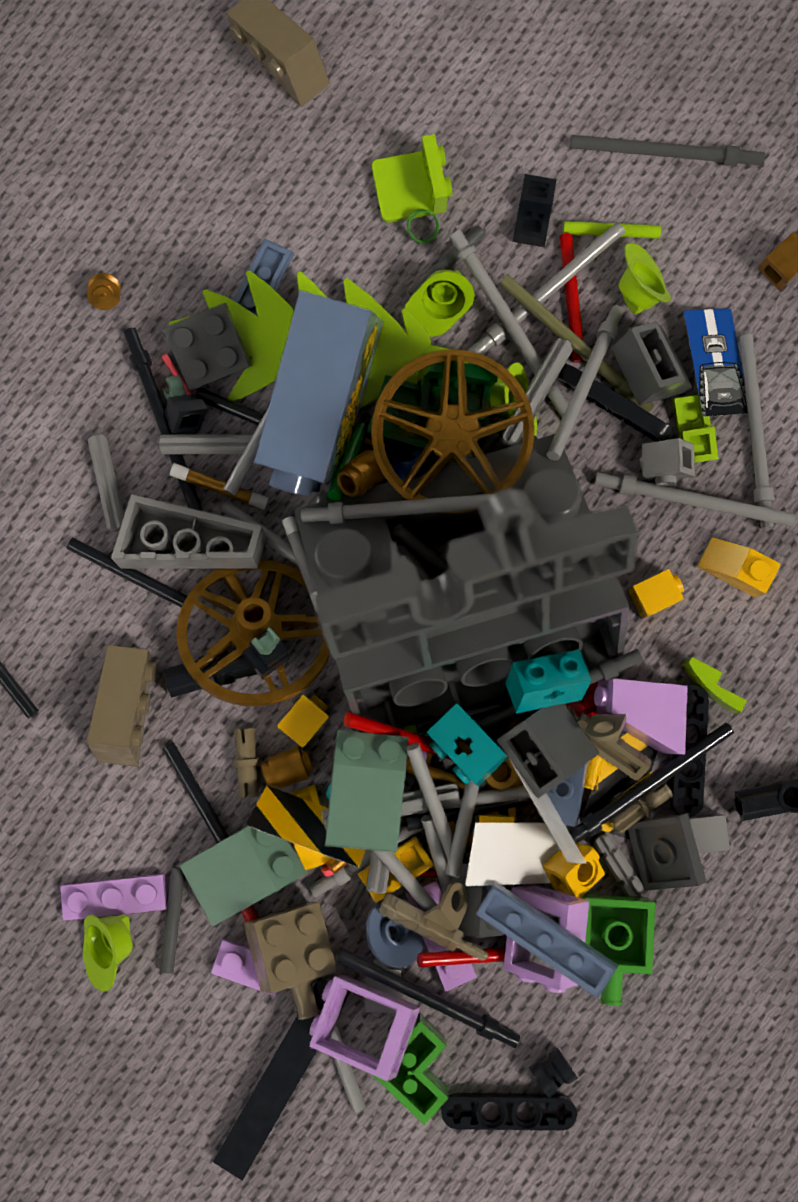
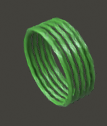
[407,209,439,243]

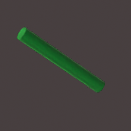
[327,422,368,501]

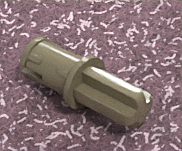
[609,783,673,833]

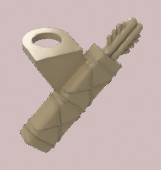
[565,703,651,780]
[379,882,488,961]

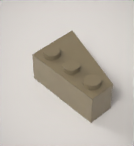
[226,0,330,107]

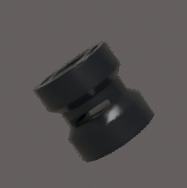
[529,1047,578,1098]

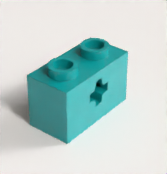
[505,650,591,714]
[426,703,508,786]

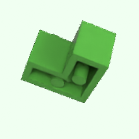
[373,1012,448,1125]

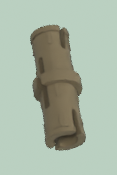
[233,728,260,798]

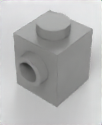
[640,438,695,486]

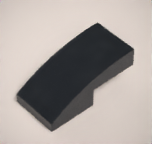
[512,174,557,247]

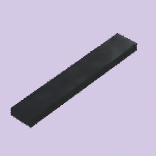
[213,977,349,1181]

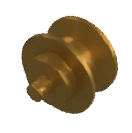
[87,273,121,310]

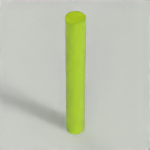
[563,221,661,239]

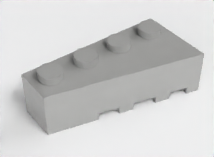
[111,494,267,569]

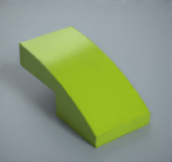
[671,394,719,463]
[682,657,747,713]

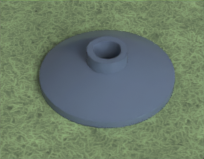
[366,897,424,968]

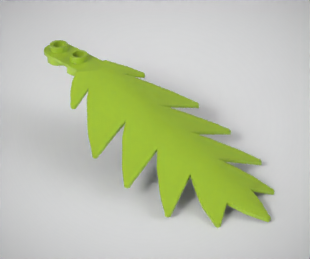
[169,271,472,408]

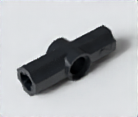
[164,650,257,698]
[734,779,798,821]

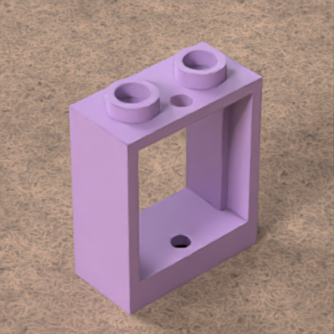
[503,884,589,993]
[309,975,421,1081]

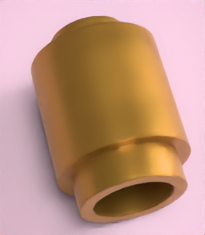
[337,450,386,497]
[261,746,314,789]

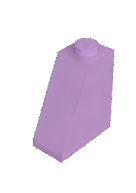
[594,679,687,754]

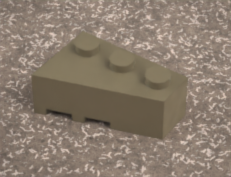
[87,645,156,767]

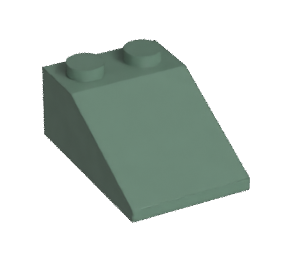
[325,730,408,853]
[179,826,307,927]

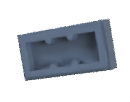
[541,762,589,827]

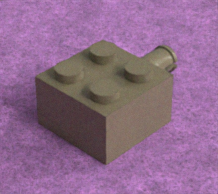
[243,902,338,1020]

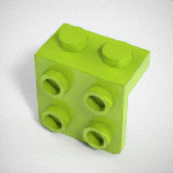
[372,134,452,223]

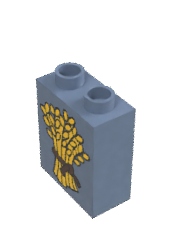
[254,290,384,496]

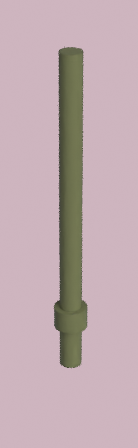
[499,274,655,412]

